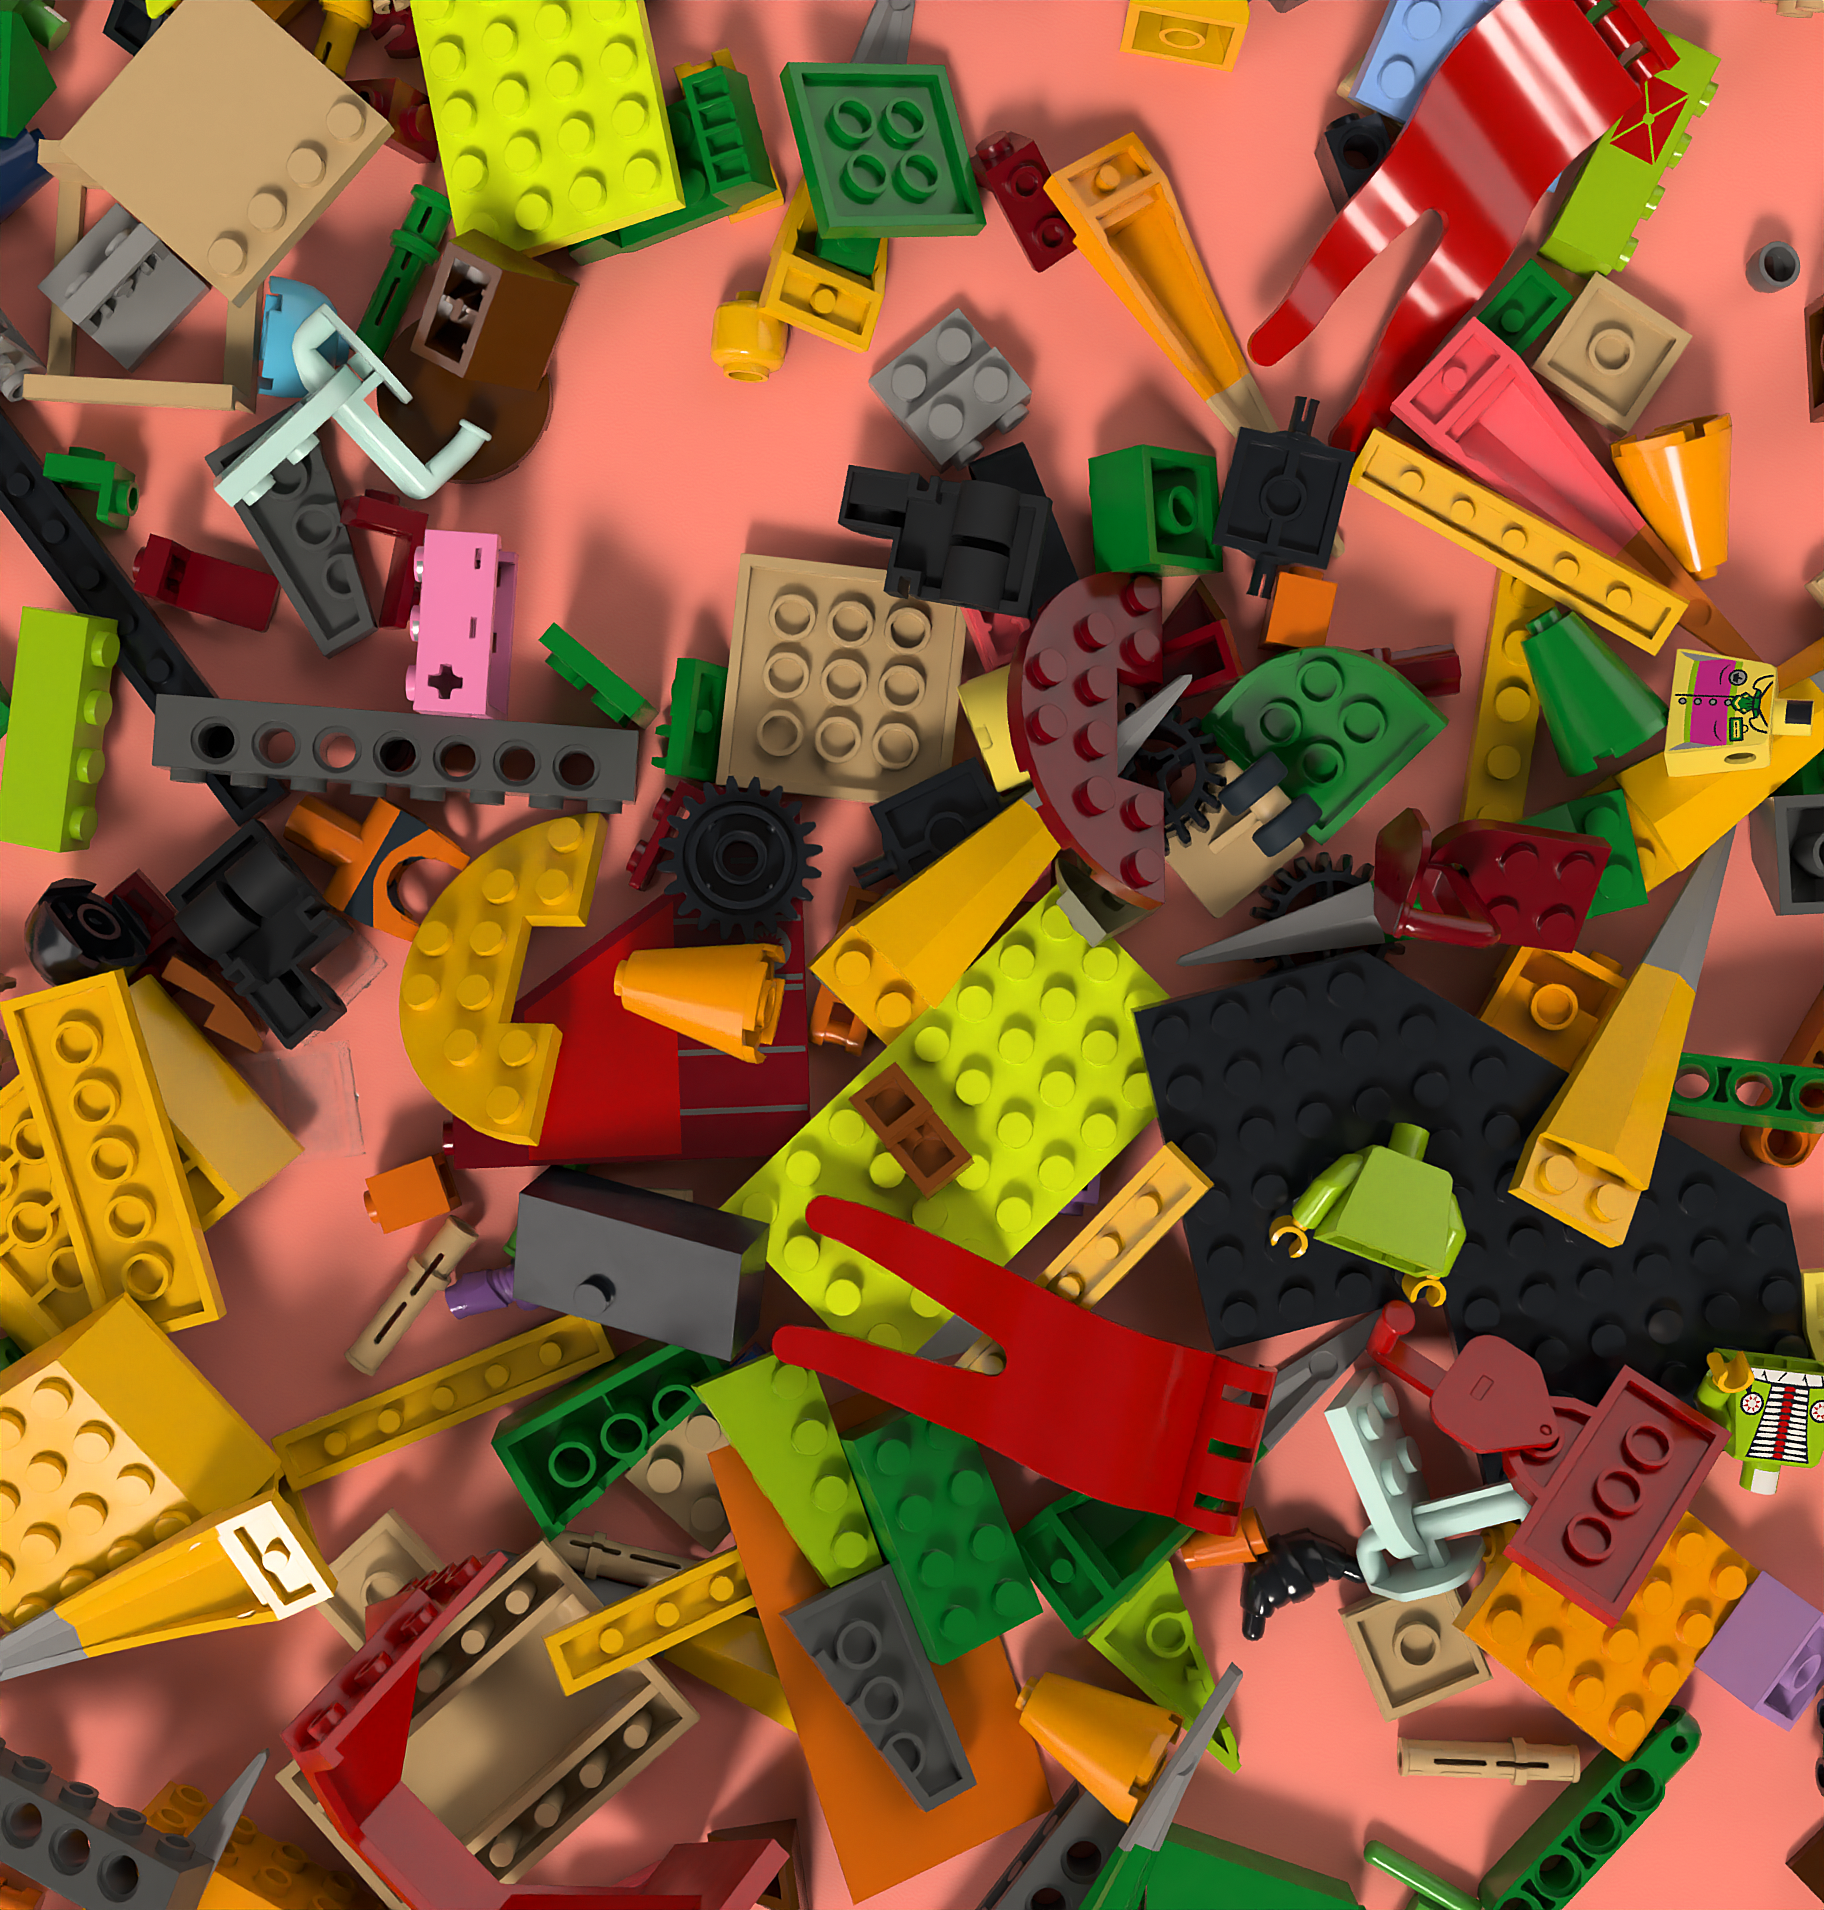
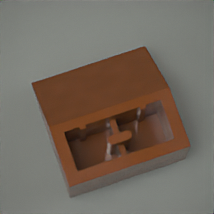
[410,229,580,392]

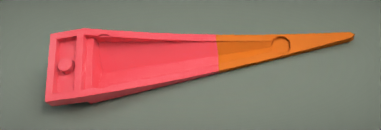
[1389,316,1779,683]

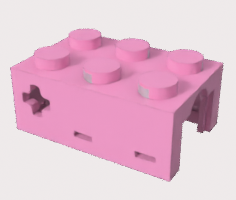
[406,529,519,721]

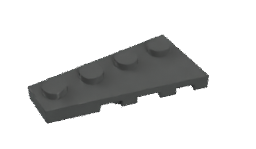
[778,1561,977,1812]

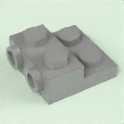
[868,308,1032,475]

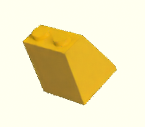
[1119,0,1250,72]

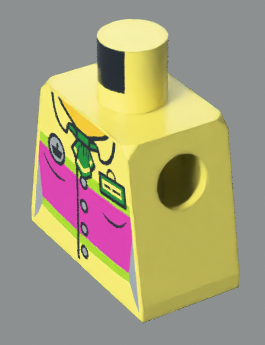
[1664,649,1814,777]

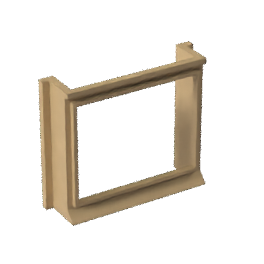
[22,139,264,414]

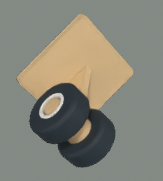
[1165,752,1323,918]

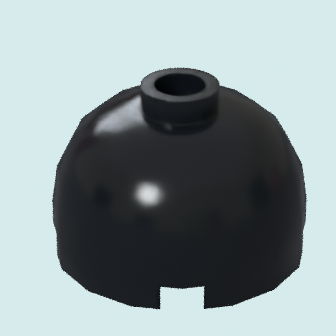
[24,878,152,987]

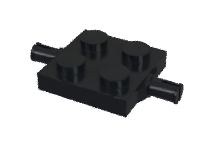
[1211,396,1356,600]
[852,756,1034,890]

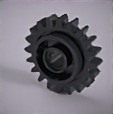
[657,775,823,941]

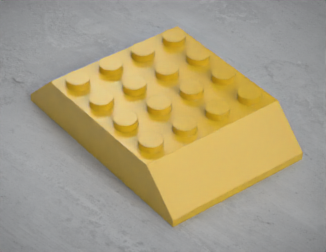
[0,1291,282,1633]

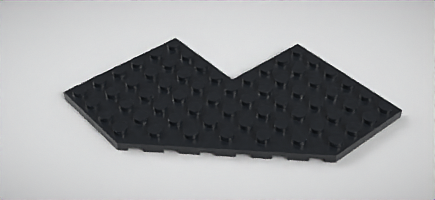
[1130,949,1811,1486]

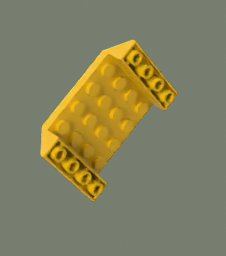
[0,974,306,1355]

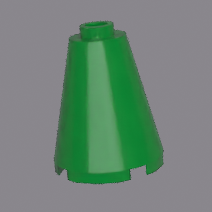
[1520,606,1670,777]

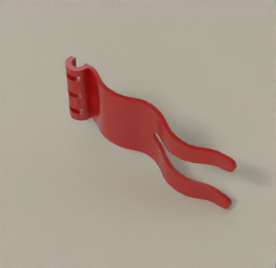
[1247,0,1680,458]
[771,1194,1278,1537]

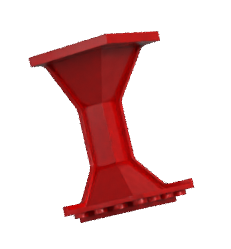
[280,1550,790,1910]

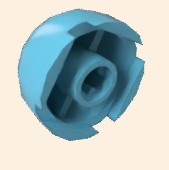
[257,276,350,398]

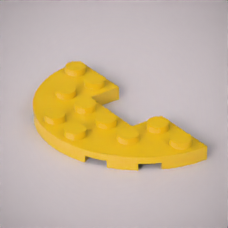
[399,812,609,1146]

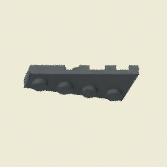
[204,401,379,659]

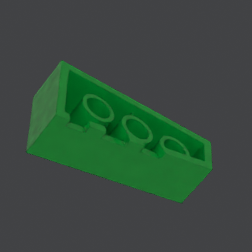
[491,1338,730,1542]

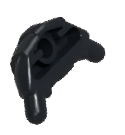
[1240,1527,1366,1642]

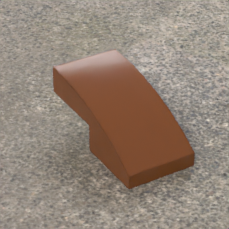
[161,949,267,1053]
[848,1062,975,1200]

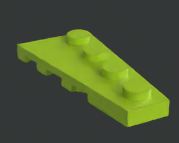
[691,1351,884,1588]

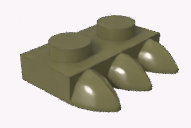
[1055,853,1166,948]

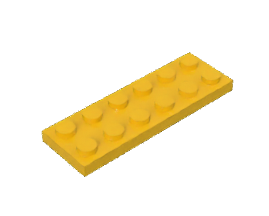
[0,968,227,1334]

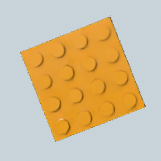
[1452,1510,1761,1762]

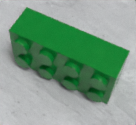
[838,1406,1043,1666]

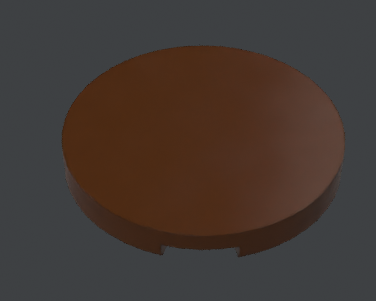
[376,318,553,484]

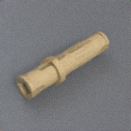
[344,1215,479,1376]
[538,1529,701,1587]
[1397,1737,1581,1786]

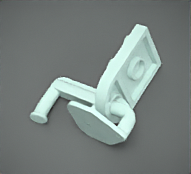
[213,303,492,507]
[1324,1366,1532,1602]

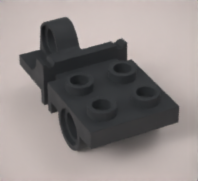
[838,465,1053,619]
[165,818,354,1050]

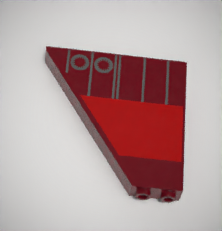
[442,801,811,1169]

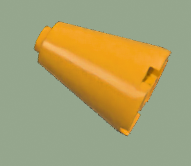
[1608,413,1732,582]
[614,943,786,1064]
[1015,1671,1185,1826]

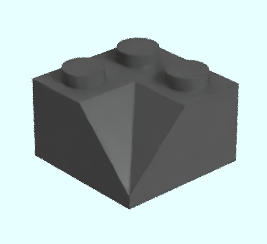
[1749,794,1824,916]

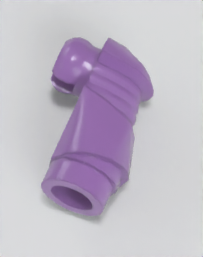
[445,1258,540,1320]

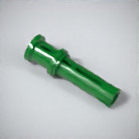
[349,184,453,362]

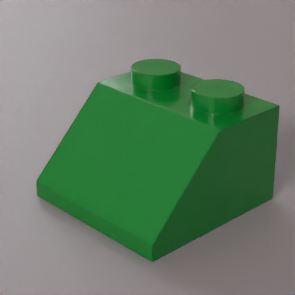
[1088,444,1224,578]

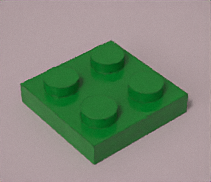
[539,622,659,730]

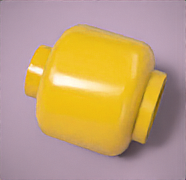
[710,291,788,383]

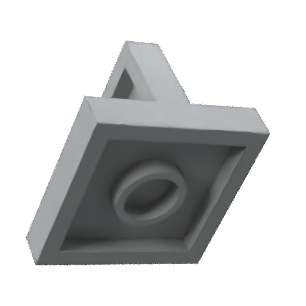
[37,202,210,374]

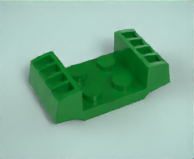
[567,66,777,266]

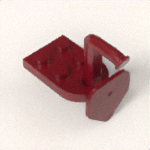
[1373,807,1612,954]

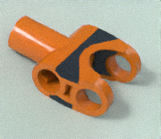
[283,794,471,942]

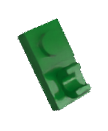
[651,658,728,783]

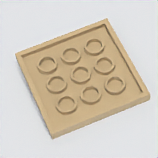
[56,0,395,309]
[716,553,967,804]

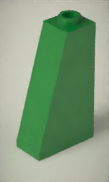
[1139,1822,1366,1910]

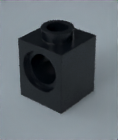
[1314,112,1392,215]

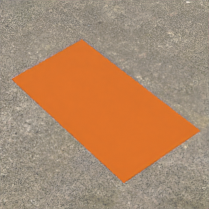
[707,1392,1056,1906]

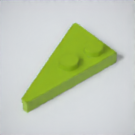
[1085,1560,1242,1774]

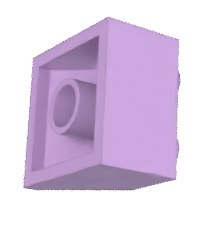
[1694,1570,1824,1732]

